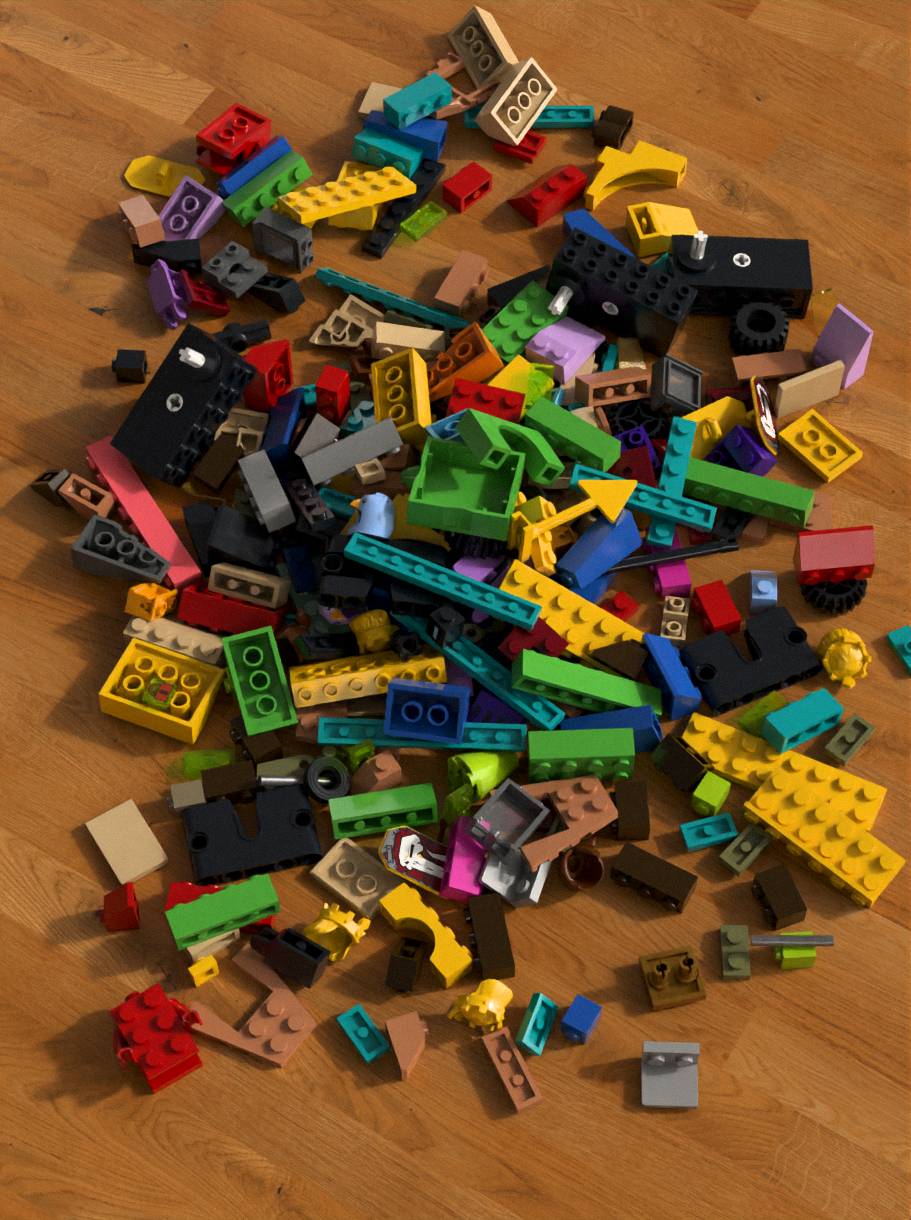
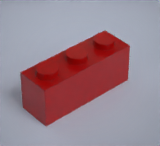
[315,365,351,427]

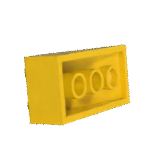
[328,161,382,231]

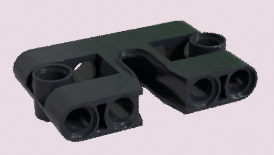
[316,534,448,618]
[679,606,823,716]
[181,784,323,886]

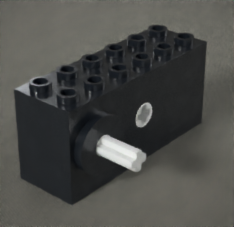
[545,227,698,358]
[666,231,813,319]
[110,323,258,488]

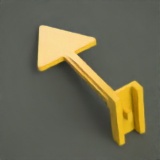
[507,480,637,563]

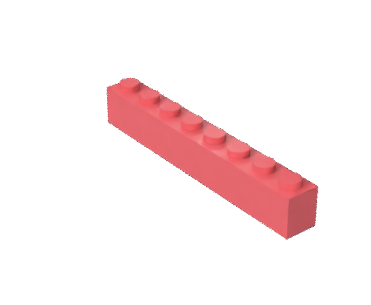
[85,435,203,598]

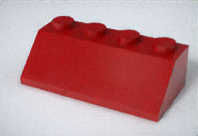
[178,581,292,641]

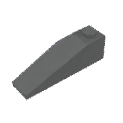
[71,514,171,584]

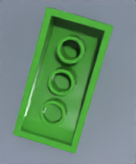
[221,626,298,737]

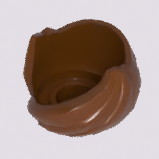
[275,607,312,670]
[558,836,604,893]

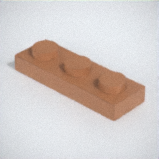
[481,1026,543,1114]

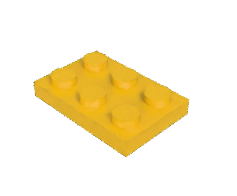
[778,409,863,483]

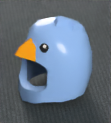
[347,492,396,540]

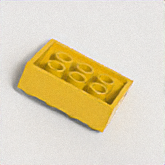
[99,637,225,745]

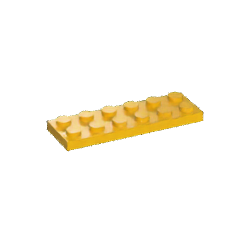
[278,167,416,224]

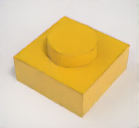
[188,954,219,987]

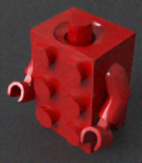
[196,103,271,176]
[110,983,203,1094]

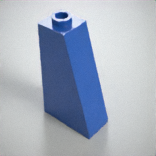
[363,110,447,161]
[215,135,293,200]
[562,209,636,258]
[556,508,643,589]
[560,704,663,752]

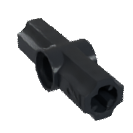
[211,320,272,353]

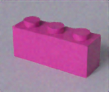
[641,526,692,601]
[439,814,490,904]

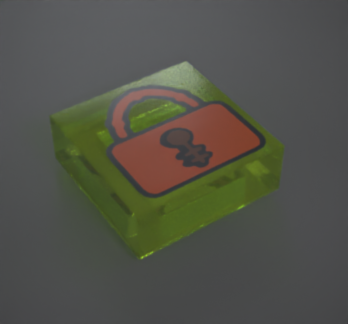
[142,678,177,710]

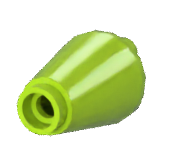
[445,751,519,807]

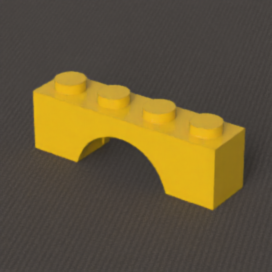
[379,882,473,989]

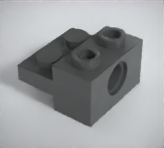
[201,241,268,298]

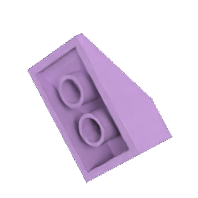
[158,175,226,241]
[811,303,874,389]
[525,317,605,385]

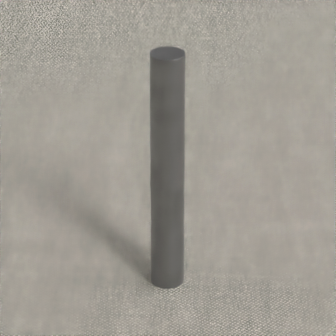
[258,775,334,787]
[750,935,834,946]

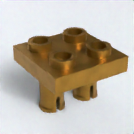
[639,945,707,1011]

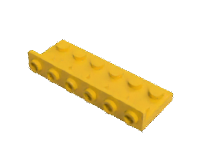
[493,559,645,678]
[289,643,447,708]
[742,766,906,908]

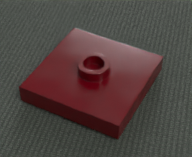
[605,445,657,489]

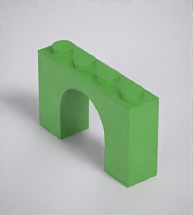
[455,408,565,486]

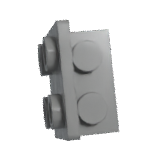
[479,837,552,908]
[641,1041,700,1109]

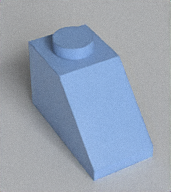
[749,570,777,615]

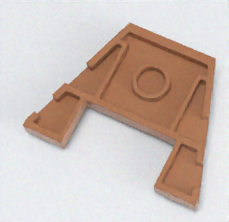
[741,491,833,544]

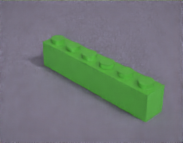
[682,457,815,528]
[511,649,662,719]

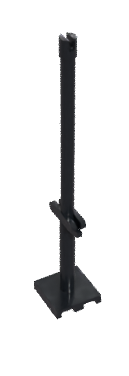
[447,536,739,623]

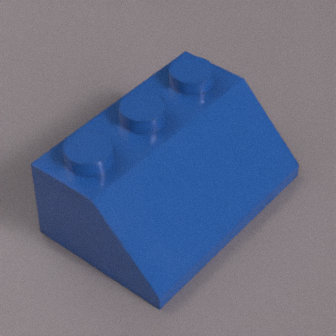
[259,387,307,467]
[641,633,702,722]
[383,678,470,745]

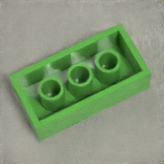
[482,280,569,367]
[527,728,635,784]

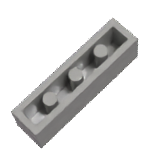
[302,416,403,487]
[237,449,296,533]

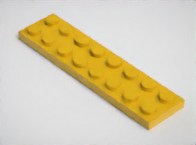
[682,712,887,833]

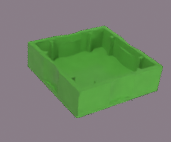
[407,436,526,541]

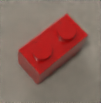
[442,161,492,213]
[691,579,742,636]

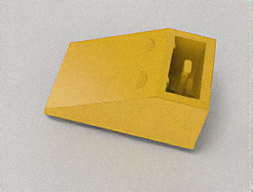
[626,202,698,257]

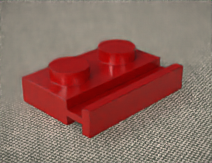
[493,131,547,164]

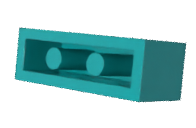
[383,72,452,130]
[352,127,424,179]
[761,688,844,755]

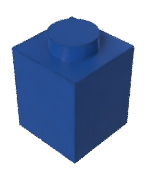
[561,994,602,1044]

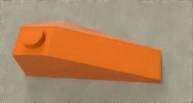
[427,322,504,402]

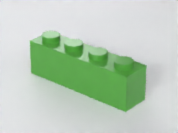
[222,150,313,227]
[525,397,621,472]
[328,782,439,840]
[165,873,281,951]

